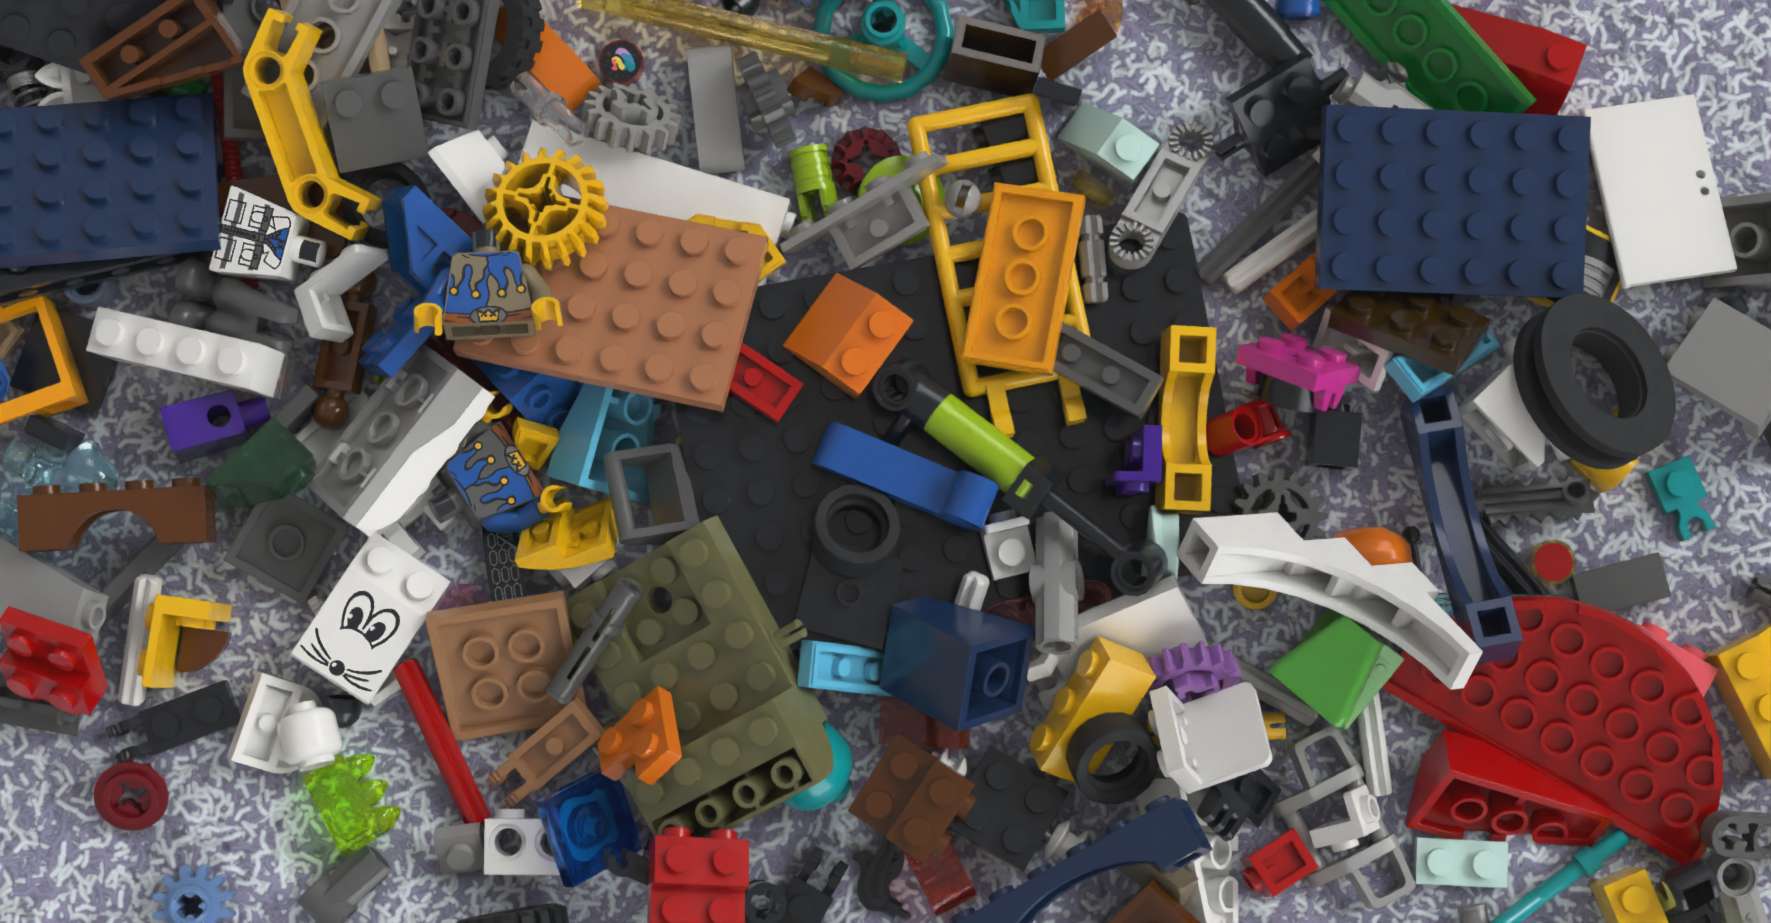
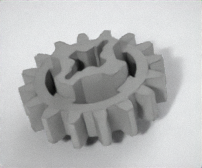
[581,82,681,154]

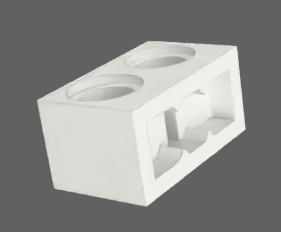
[484,808,582,875]

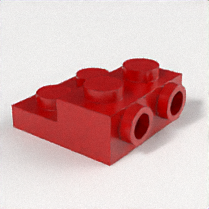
[0,606,108,716]
[647,827,749,923]

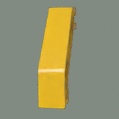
[243,8,382,241]

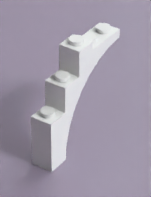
[1176,512,1483,690]

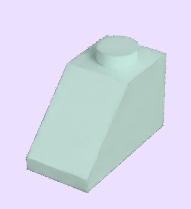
[1057,102,1160,190]

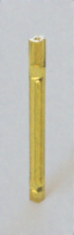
[577,0,908,83]

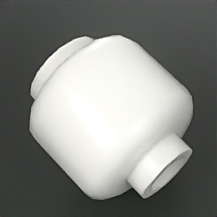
[277,700,342,772]

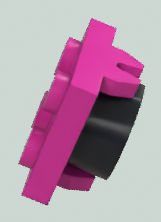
[1235,333,1362,413]

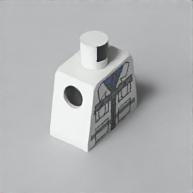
[209,186,327,281]

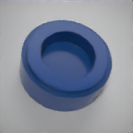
[1275,0,1320,21]

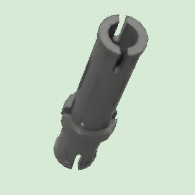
[545,576,643,704]

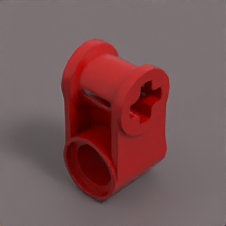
[1206,398,1291,457]

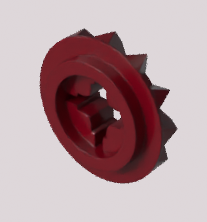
[831,126,901,197]
[94,758,170,831]

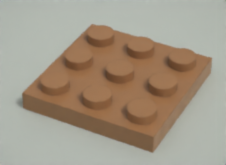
[425,590,589,741]

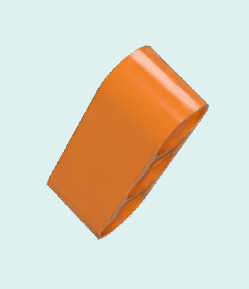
[494,3,602,115]

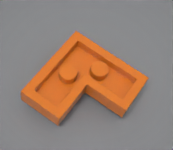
[597,685,682,786]

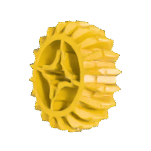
[482,147,609,271]

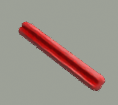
[393,658,491,825]

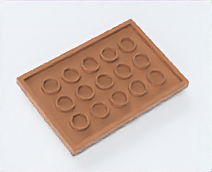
[453,196,769,412]

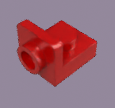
[1239,828,1319,897]

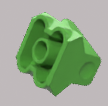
[1269,608,1405,730]

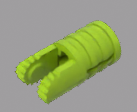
[788,144,838,223]

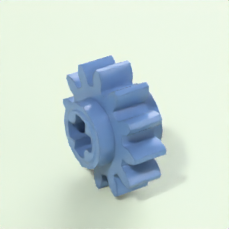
[152,864,237,923]

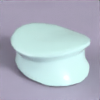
[1141,505,1180,581]

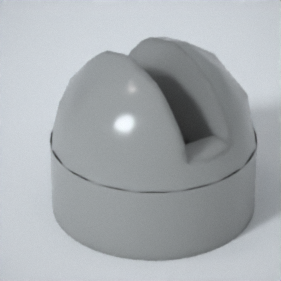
[944,179,981,218]

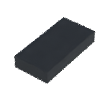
[1034,76,1082,107]

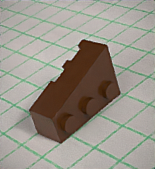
[78,0,248,101]

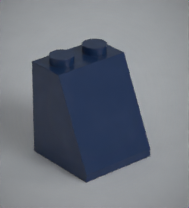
[879,596,1035,732]

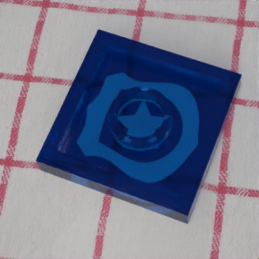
[534,767,644,887]

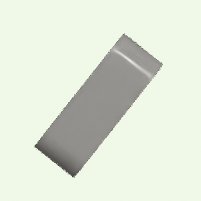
[686,44,745,174]

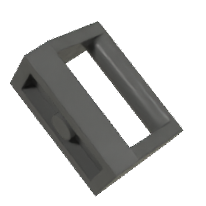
[602,443,700,545]

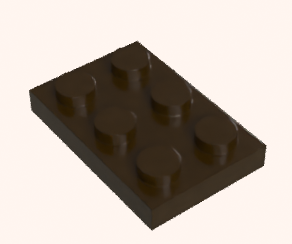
[1327,290,1490,376]

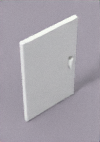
[1581,94,1737,289]

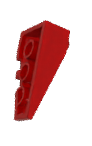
[1451,4,1587,115]
[1405,729,1614,846]

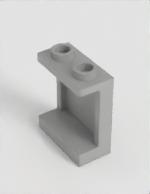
[1663,297,1771,439]

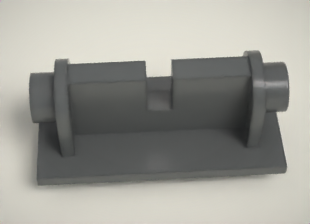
[0,676,81,736]

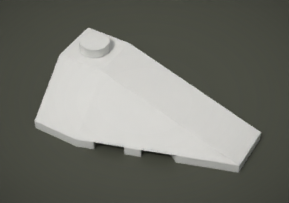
[1136,766,1238,923]

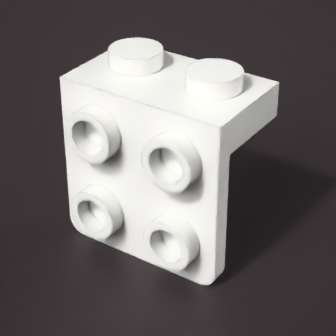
[1148,682,1272,794]

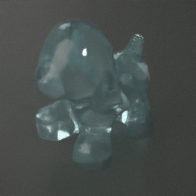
[0,440,119,530]

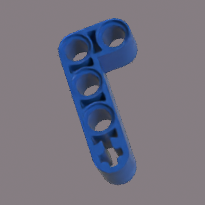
[812,421,1000,532]

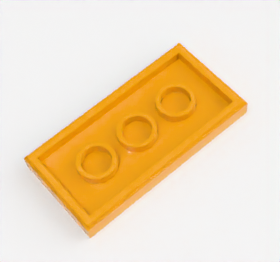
[960,182,1086,376]

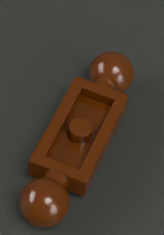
[312,271,378,431]

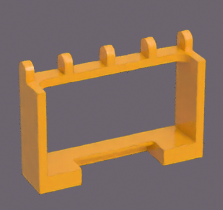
[0,296,89,425]

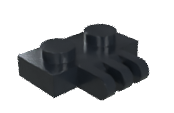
[1197,769,1282,841]

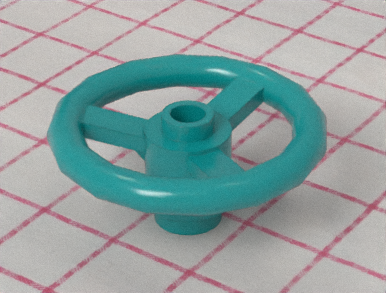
[812,0,954,103]

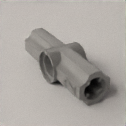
[1029,512,1085,655]

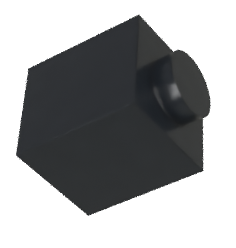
[1305,403,1363,471]

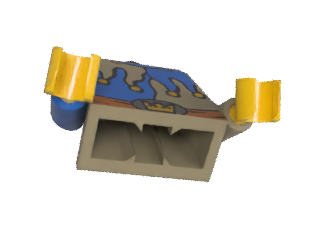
[414,229,563,340]

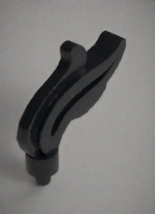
[852,835,911,921]

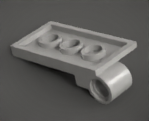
[240,0,403,134]

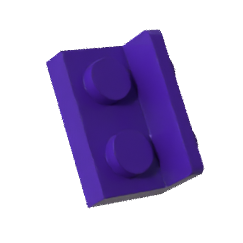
[1105,425,1162,496]

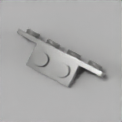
[779,151,949,270]

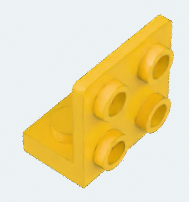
[137,594,232,688]

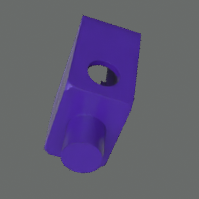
[159,390,271,464]

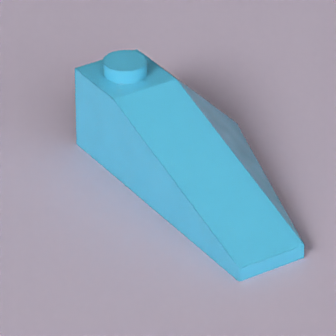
[546,383,661,504]

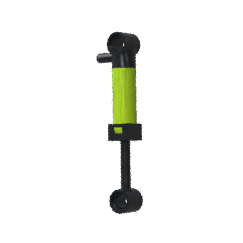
[873,358,1168,596]

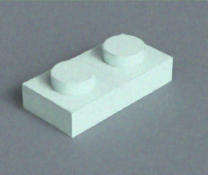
[1413,837,1508,888]

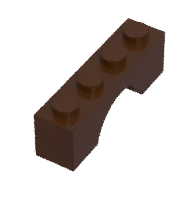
[17,478,216,553]

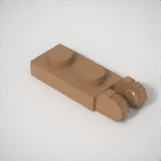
[487,697,605,809]

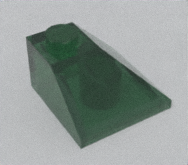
[205,417,317,510]

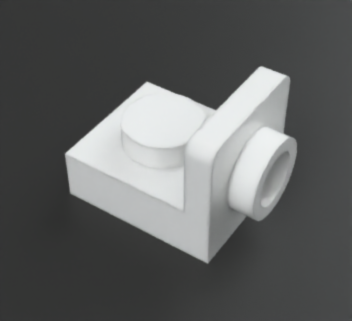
[980,509,1036,581]

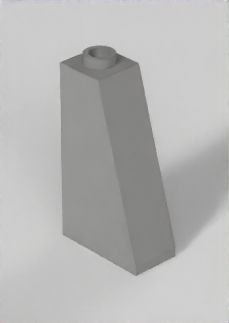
[0,530,109,641]

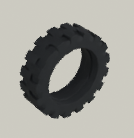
[485,0,545,90]

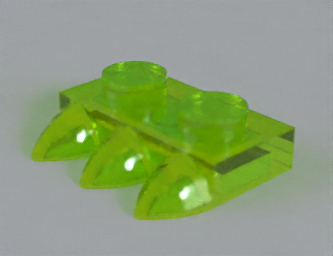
[302,754,402,857]

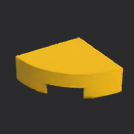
[512,417,560,471]

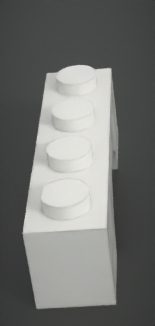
[86,306,285,398]

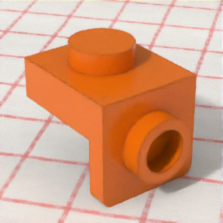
[1262,253,1339,332]

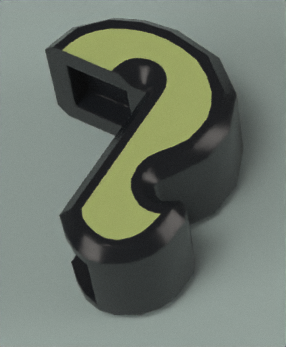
[1654,858,1721,923]

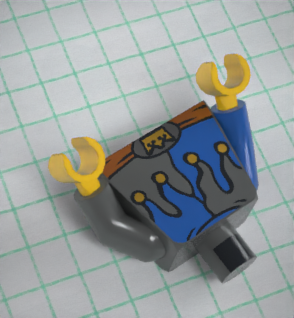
[428,390,572,533]

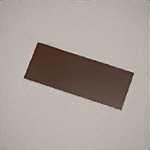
[1041,9,1117,80]

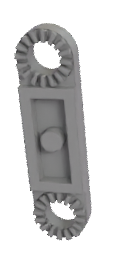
[1108,122,1214,270]

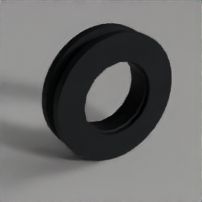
[1513,294,1676,470]

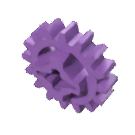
[1143,641,1241,706]

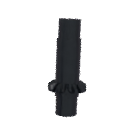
[1186,0,1313,70]

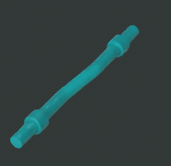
[1490,828,1629,923]

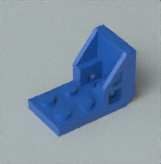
[358,185,473,378]

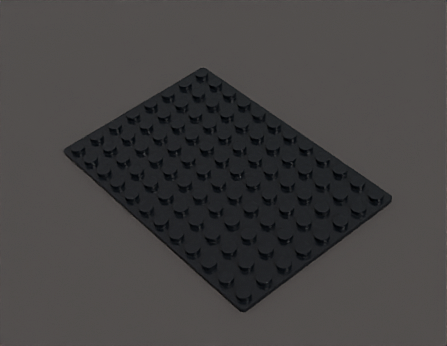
[674,213,1243,650]

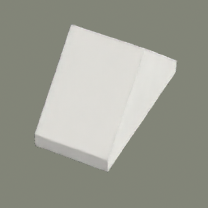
[1312,307,1394,392]

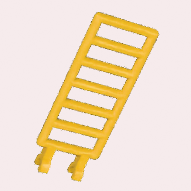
[907,93,1091,438]

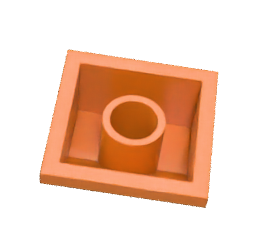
[783,273,914,400]

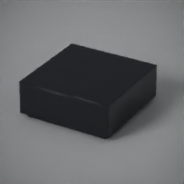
[23,415,86,450]

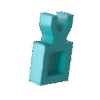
[1644,455,1716,541]

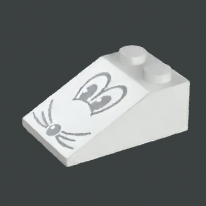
[290,533,451,705]

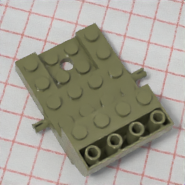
[566,515,833,838]

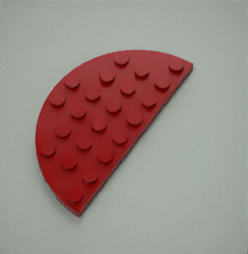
[1382,596,1723,864]

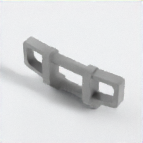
[1272,725,1416,909]

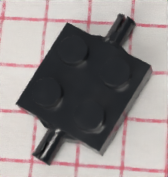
[1213,52,1350,177]

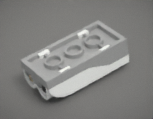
[304,343,495,537]

